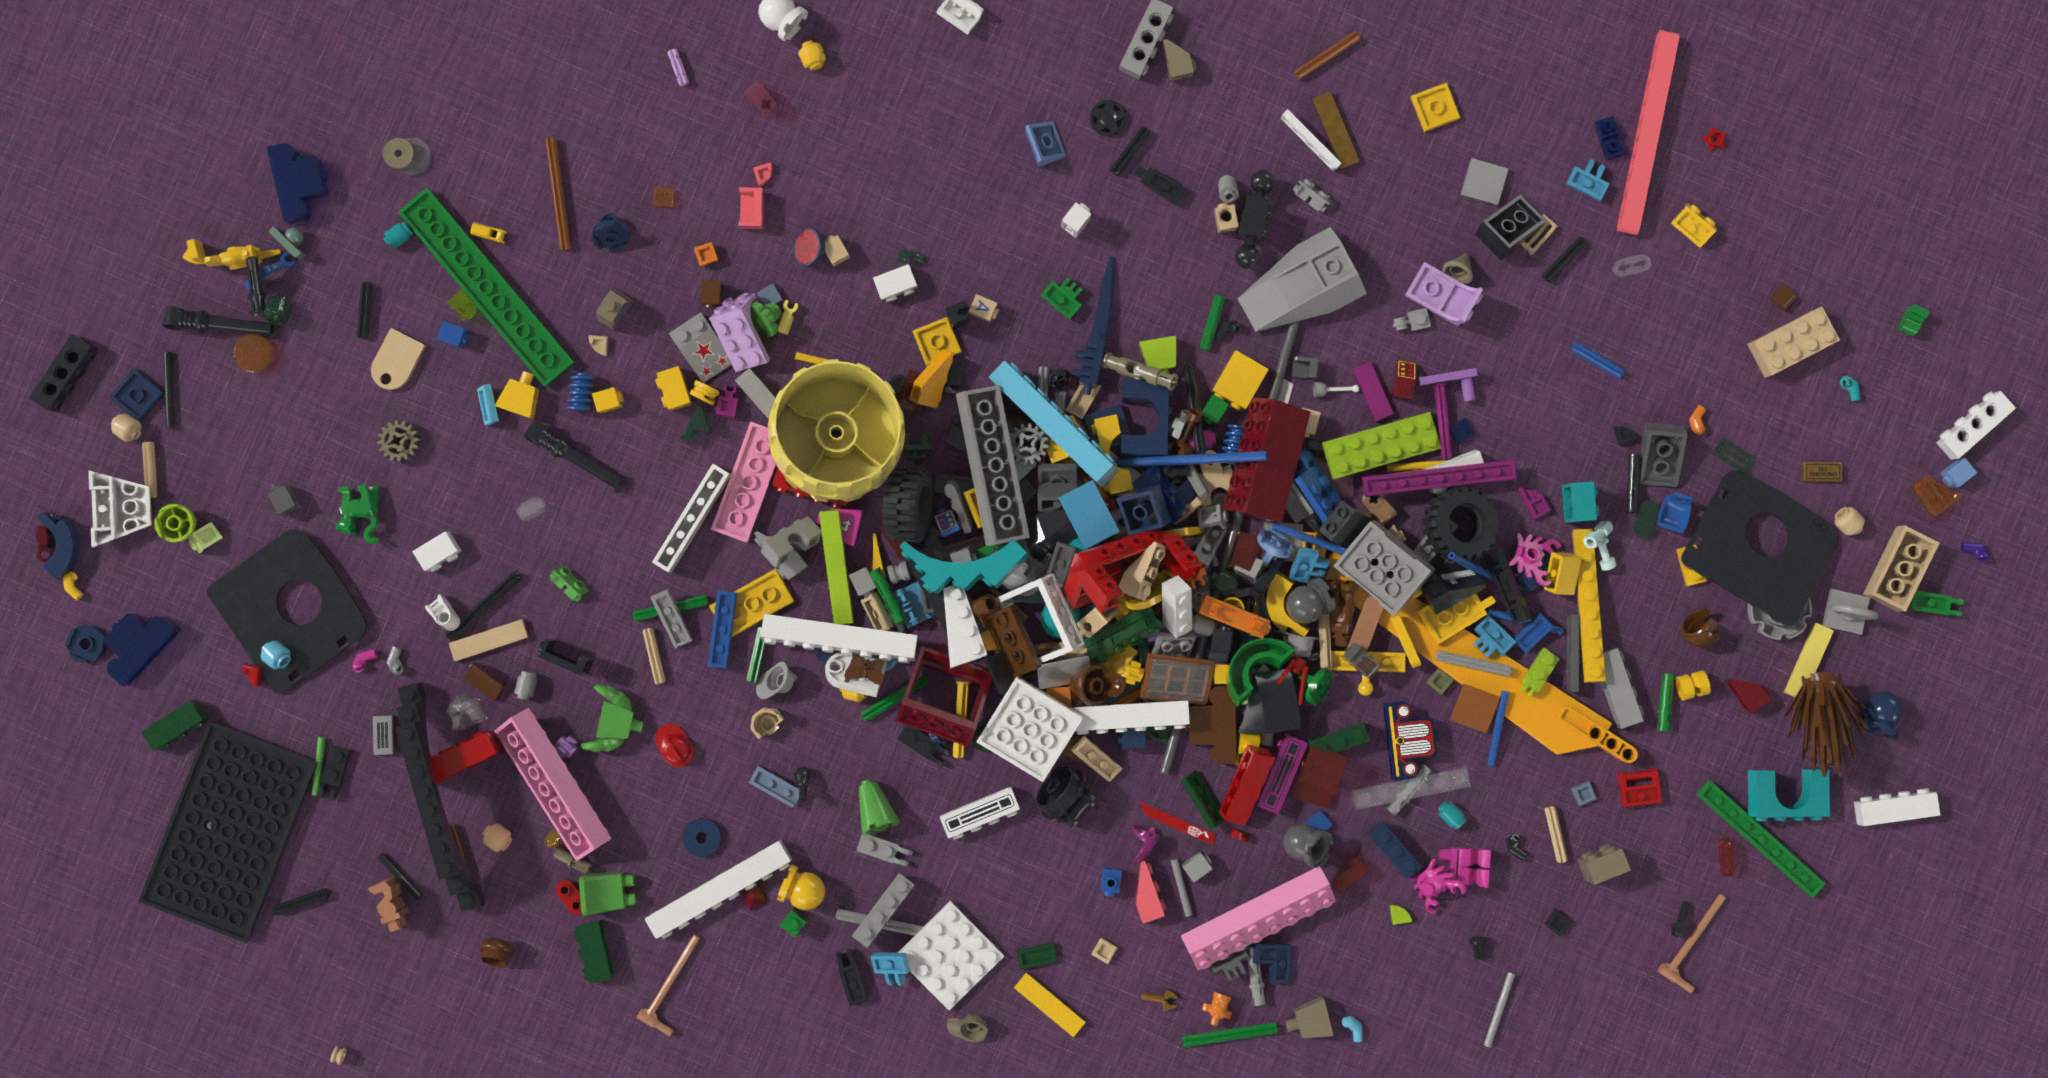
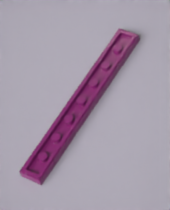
[1362,459,1517,496]

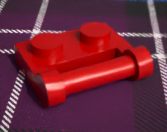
[1617,768,1662,807]

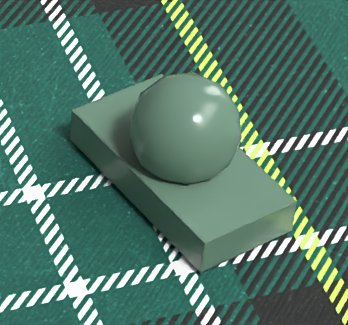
[269,226,306,260]

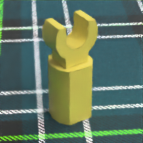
[778,300,798,335]

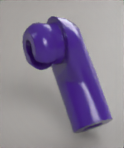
[1961,542,1989,562]

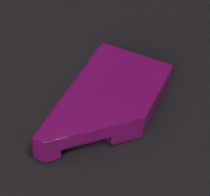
[1517,487,1552,520]

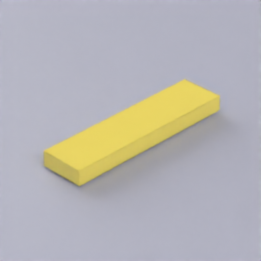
[1783,623,1834,697]

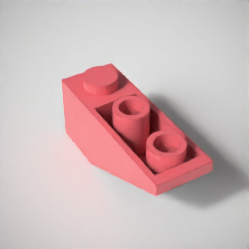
[1135,860,1166,924]

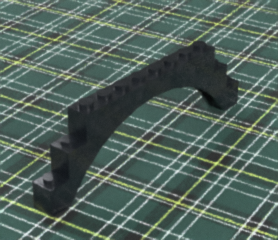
[395,682,485,912]

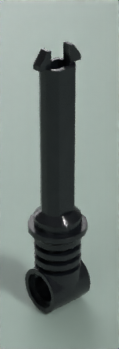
[162,306,280,340]
[524,420,628,493]

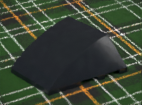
[1238,668,1309,734]

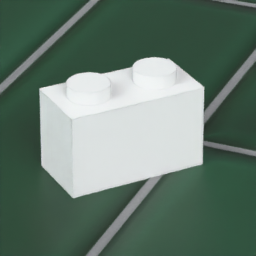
[1061,203,1091,238]
[873,264,917,303]
[412,531,462,572]

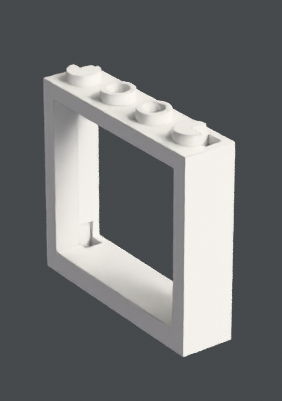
[996,573,1085,663]

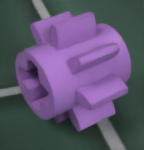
[554,736,578,759]

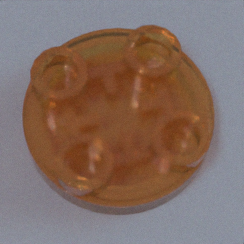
[233,334,274,373]

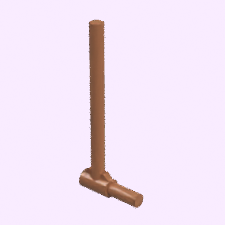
[1657,894,1726,993]
[636,934,700,1036]

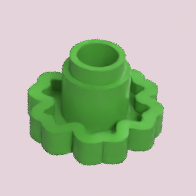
[750,301,781,338]

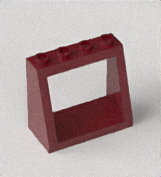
[895,646,992,747]

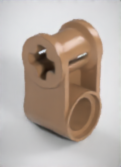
[1362,495,1397,526]

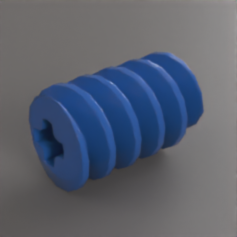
[566,371,595,412]
[1221,424,1244,466]

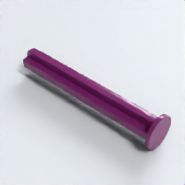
[1432,383,1452,459]

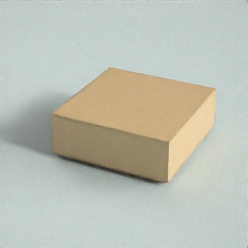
[1091,937,1118,964]

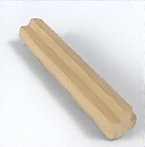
[142,442,157,498]
[1318,614,1332,669]
[643,628,665,684]
[1545,806,1568,863]

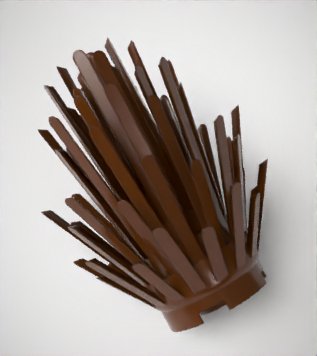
[1784,672,1868,777]

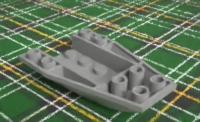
[1238,227,1367,332]

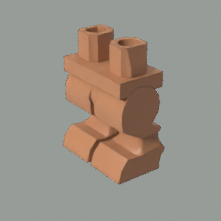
[368,877,409,932]

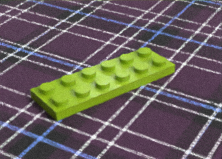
[1322,412,1441,479]

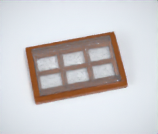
[1140,653,1215,705]

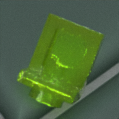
[447,288,477,321]

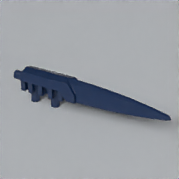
[1071,256,1114,395]

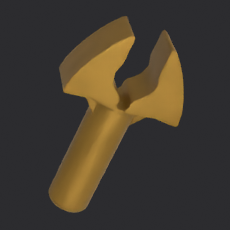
[1141,989,1178,1011]

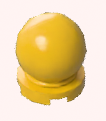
[776,864,825,911]

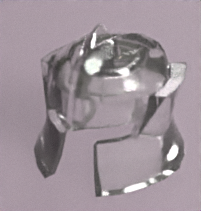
[446,693,488,732]

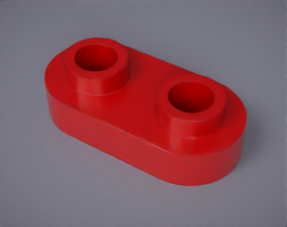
[556,879,582,915]

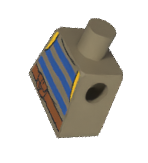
[596,290,634,330]

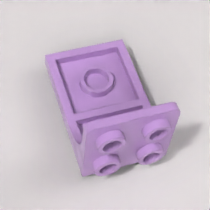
[1404,262,1483,326]
[709,293,770,372]

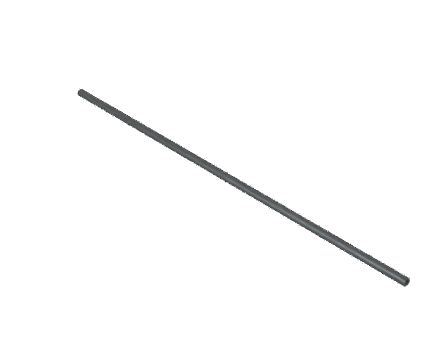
[1160,321,1300,775]

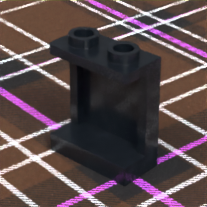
[1320,500,1375,548]
[537,639,595,676]

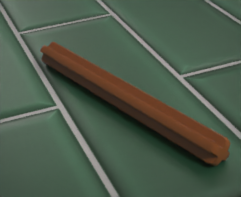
[545,138,571,251]

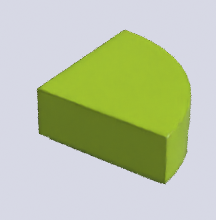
[1389,905,1412,925]

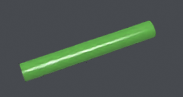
[311,737,326,796]

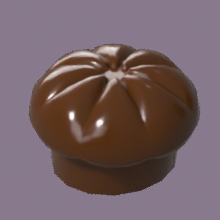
[479,938,514,967]

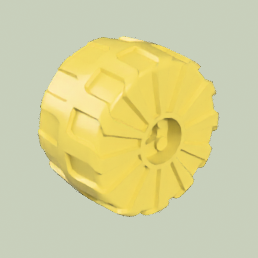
[768,359,905,502]

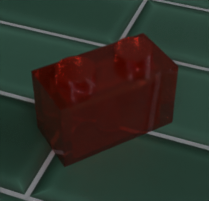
[1229,531,1263,571]

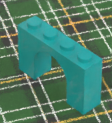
[1748,769,1830,821]

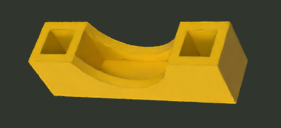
[1091,414,1133,496]

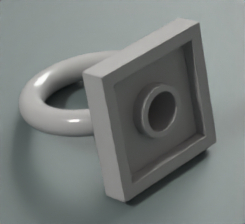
[1822,589,1878,635]

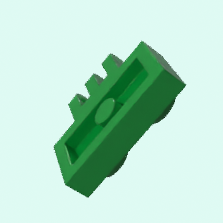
[1040,277,1083,320]

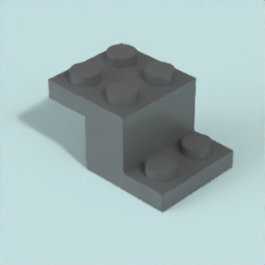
[1038,464,1077,513]

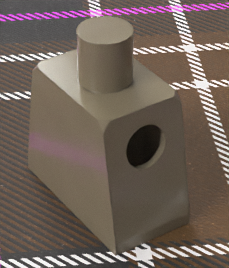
[1285,997,1334,1038]

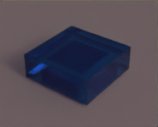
[1450,418,1475,444]

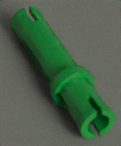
[869,567,906,624]
[1657,673,1675,732]

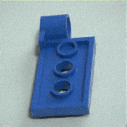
[1295,449,1341,524]

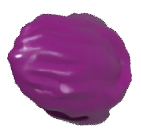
[1132,825,1159,864]

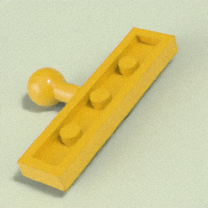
[1327,651,1405,696]

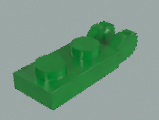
[1908,591,1965,617]

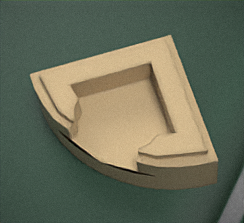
[589,335,609,356]

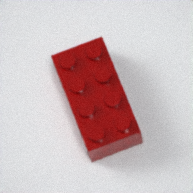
[430,729,505,784]

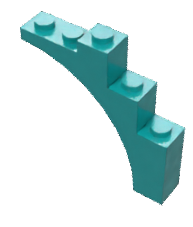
[899,539,1030,595]

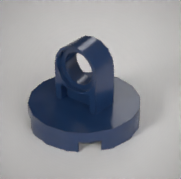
[592,213,631,252]

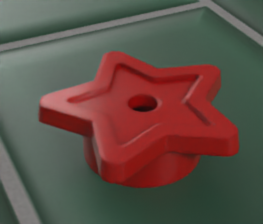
[1702,127,1727,151]

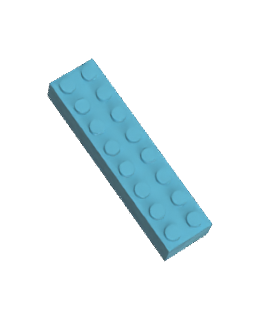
[989,360,1119,488]

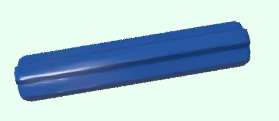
[1571,342,1624,378]

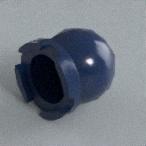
[1859,691,1904,739]

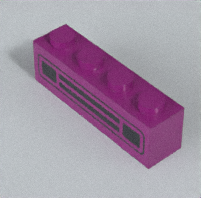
[1255,733,1308,814]

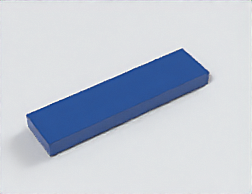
[708,590,737,669]

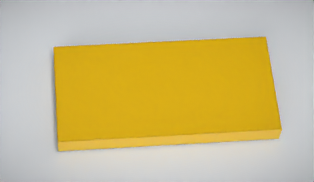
[709,568,795,637]

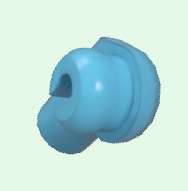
[1342,1016,1363,1042]

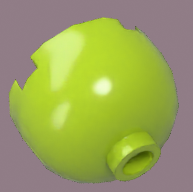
[154,504,197,543]

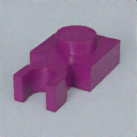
[716,384,738,419]

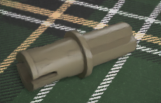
[553,847,592,874]

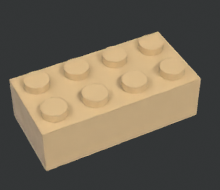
[1747,307,1840,378]
[1863,525,1939,612]

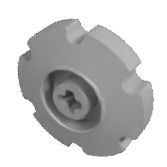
[1747,598,1812,640]

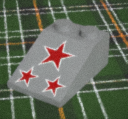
[669,312,732,383]

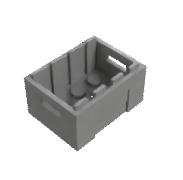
[1334,520,1436,616]

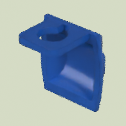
[1657,492,1693,534]

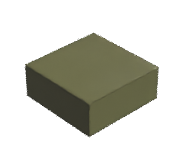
[1426,668,1454,695]

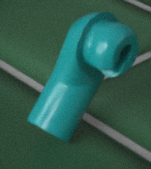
[1839,376,1861,401]

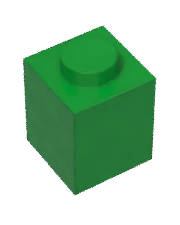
[1202,395,1229,426]
[779,907,809,937]

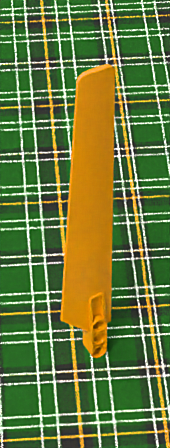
[1325,552,1638,763]

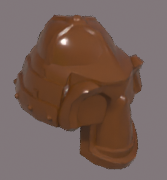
[1068,664,1126,706]

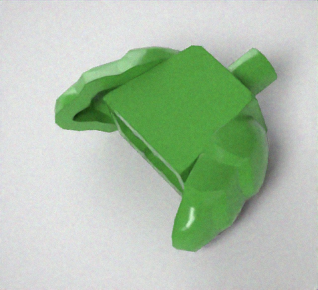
[581,684,643,752]

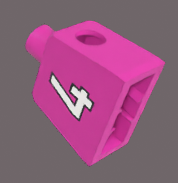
[816,508,863,547]

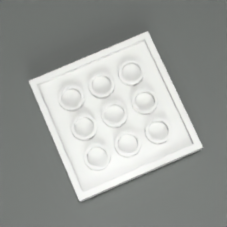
[977,676,1084,782]
[897,900,1004,1010]

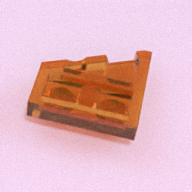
[1910,475,1962,518]

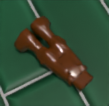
[1324,579,1358,647]

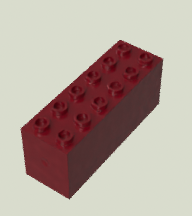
[1223,397,1311,524]

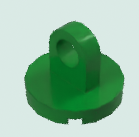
[1295,668,1333,706]

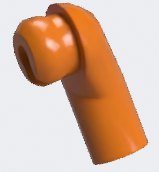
[1689,405,1707,435]

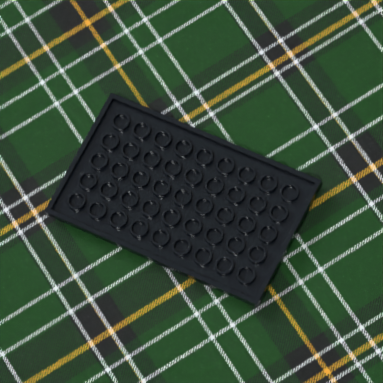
[138,720,318,943]

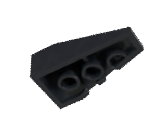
[1026,508,1078,561]

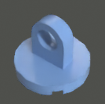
[1257,529,1294,566]

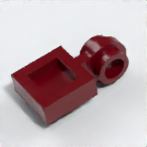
[35,525,53,563]

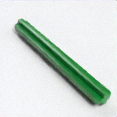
[1182,1022,1278,1047]

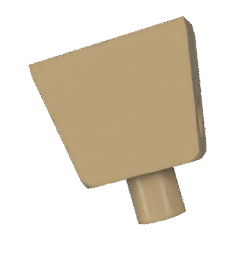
[1077,607,1120,638]

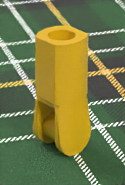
[470,222,507,244]

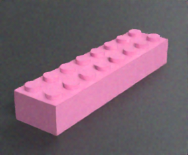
[494,708,611,861]
[1181,866,1336,971]

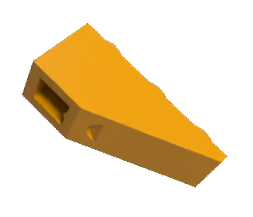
[909,349,954,408]

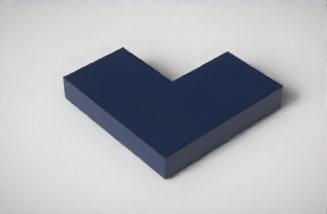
[1253,943,1292,984]

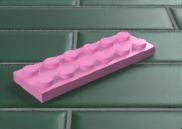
[711,422,776,543]

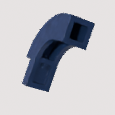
[37,512,80,580]

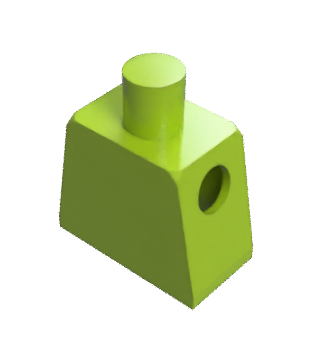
[1139,336,1176,374]

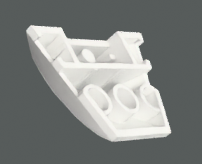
[88,470,152,547]

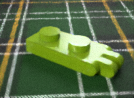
[1520,648,1559,697]

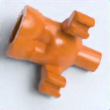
[1202,992,1232,1026]

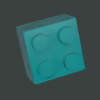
[1562,481,1599,523]

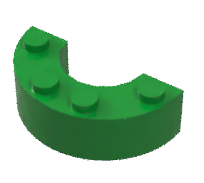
[1226,638,1295,707]

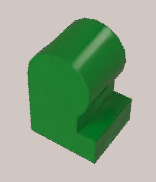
[1898,304,1930,337]

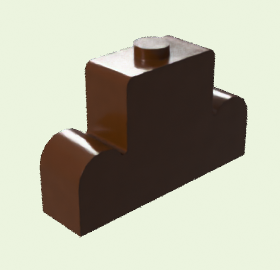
[1185,686,1237,764]

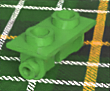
[550,564,589,602]

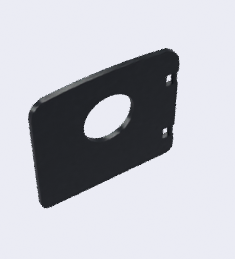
[1681,470,1837,626]
[207,529,367,694]

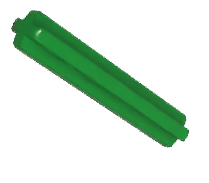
[633,595,709,621]
[861,675,929,721]

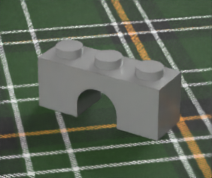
[761,516,822,568]

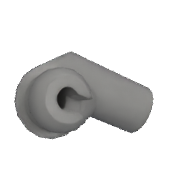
[387,646,404,675]

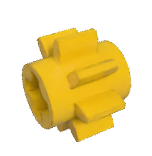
[1121,660,1144,685]

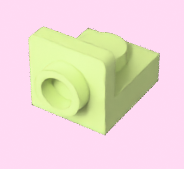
[189,522,223,553]

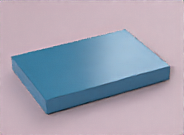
[1058,480,1120,549]

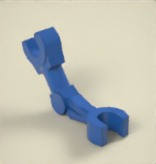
[244,252,295,290]

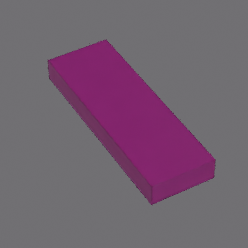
[1352,362,1393,422]

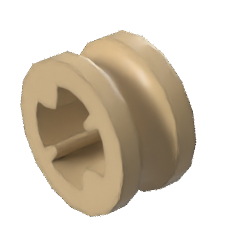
[330,1045,347,1065]

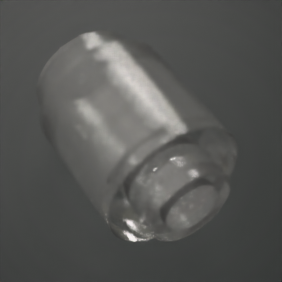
[516,496,546,522]

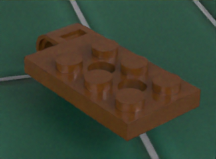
[971,594,1042,678]

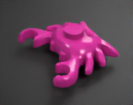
[1508,533,1561,586]
[1408,859,1467,915]

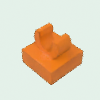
[1187,567,1207,589]

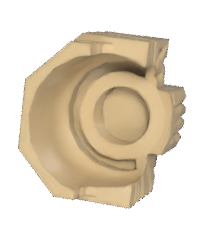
[751,707,785,739]

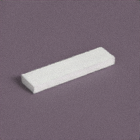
[1281,109,1341,171]

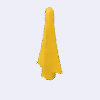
[873,533,886,578]

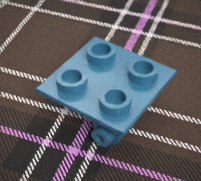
[893,581,936,628]

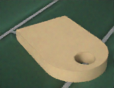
[371,328,426,390]

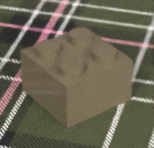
[1577,844,1631,885]

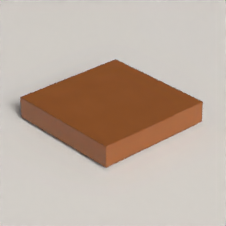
[1450,684,1500,733]

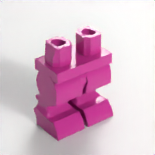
[1438,846,1491,888]

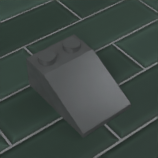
[1639,422,1688,487]

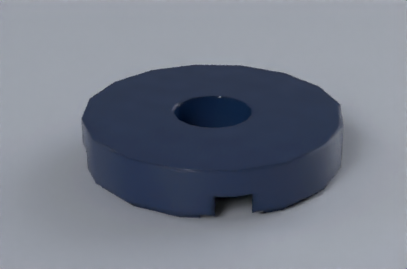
[66,625,107,663]
[683,818,721,857]

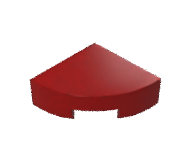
[242,663,263,687]
[1229,828,1250,843]

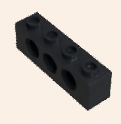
[29,334,98,412]

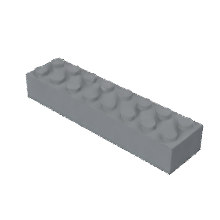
[956,385,1030,546]

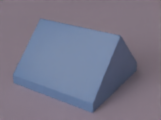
[1025,121,1066,167]

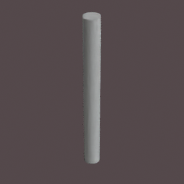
[1484,972,1515,1048]

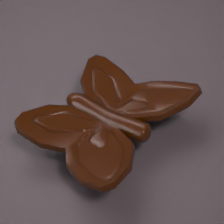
[844,655,884,685]

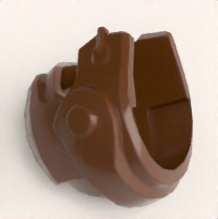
[1680,607,1720,648]

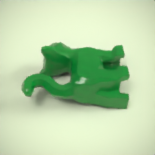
[336,485,380,544]

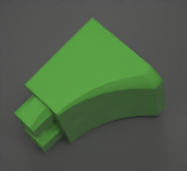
[579,872,637,916]

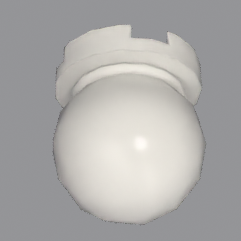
[758,0,808,42]

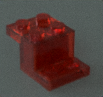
[1291,745,1349,809]

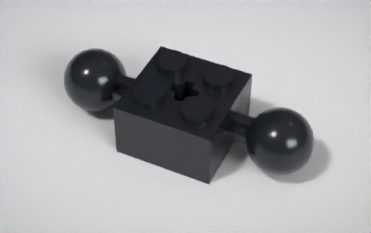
[1235,170,1275,269]

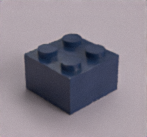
[1117,484,1172,535]

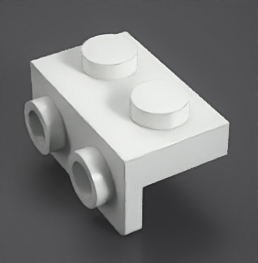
[937,0,984,35]

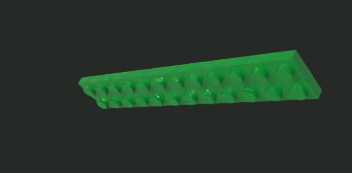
[398,188,575,387]

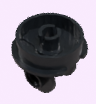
[1036,766,1099,829]

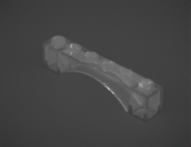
[1350,767,1471,810]

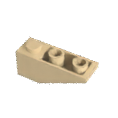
[1119,542,1166,601]

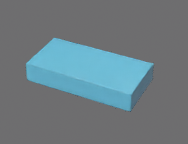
[477,384,499,426]

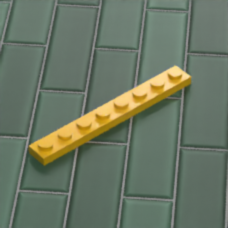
[1572,529,1606,683]

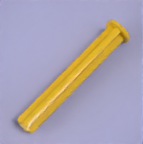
[953,681,971,758]

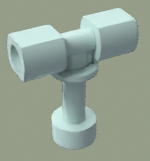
[1584,521,1617,571]

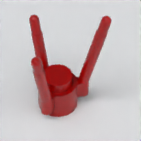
[1277,656,1309,705]

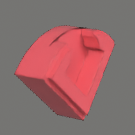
[753,162,773,187]

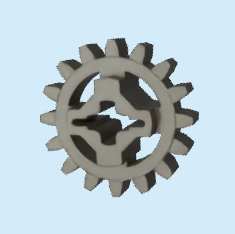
[377,420,421,462]

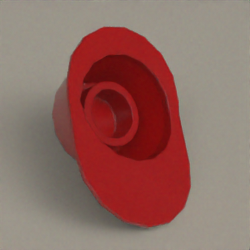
[655,724,694,767]

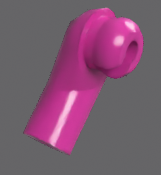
[352,649,378,673]

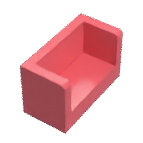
[739,187,764,229]

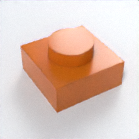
[694,242,719,267]

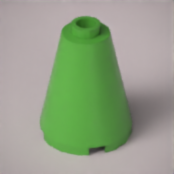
[859,779,900,835]

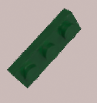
[1180,770,1225,830]

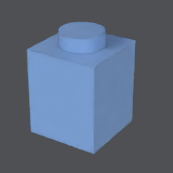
[1940,458,1977,488]

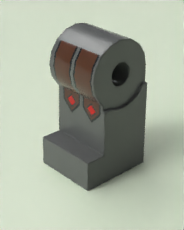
[1341,642,1380,679]

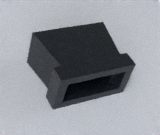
[1208,626,1240,663]

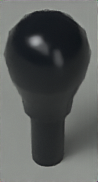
[794,767,811,801]

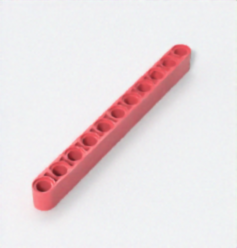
[1617,30,1679,235]

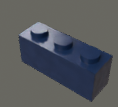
[1366,821,1422,879]

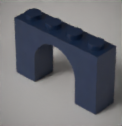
[1120,379,1172,458]

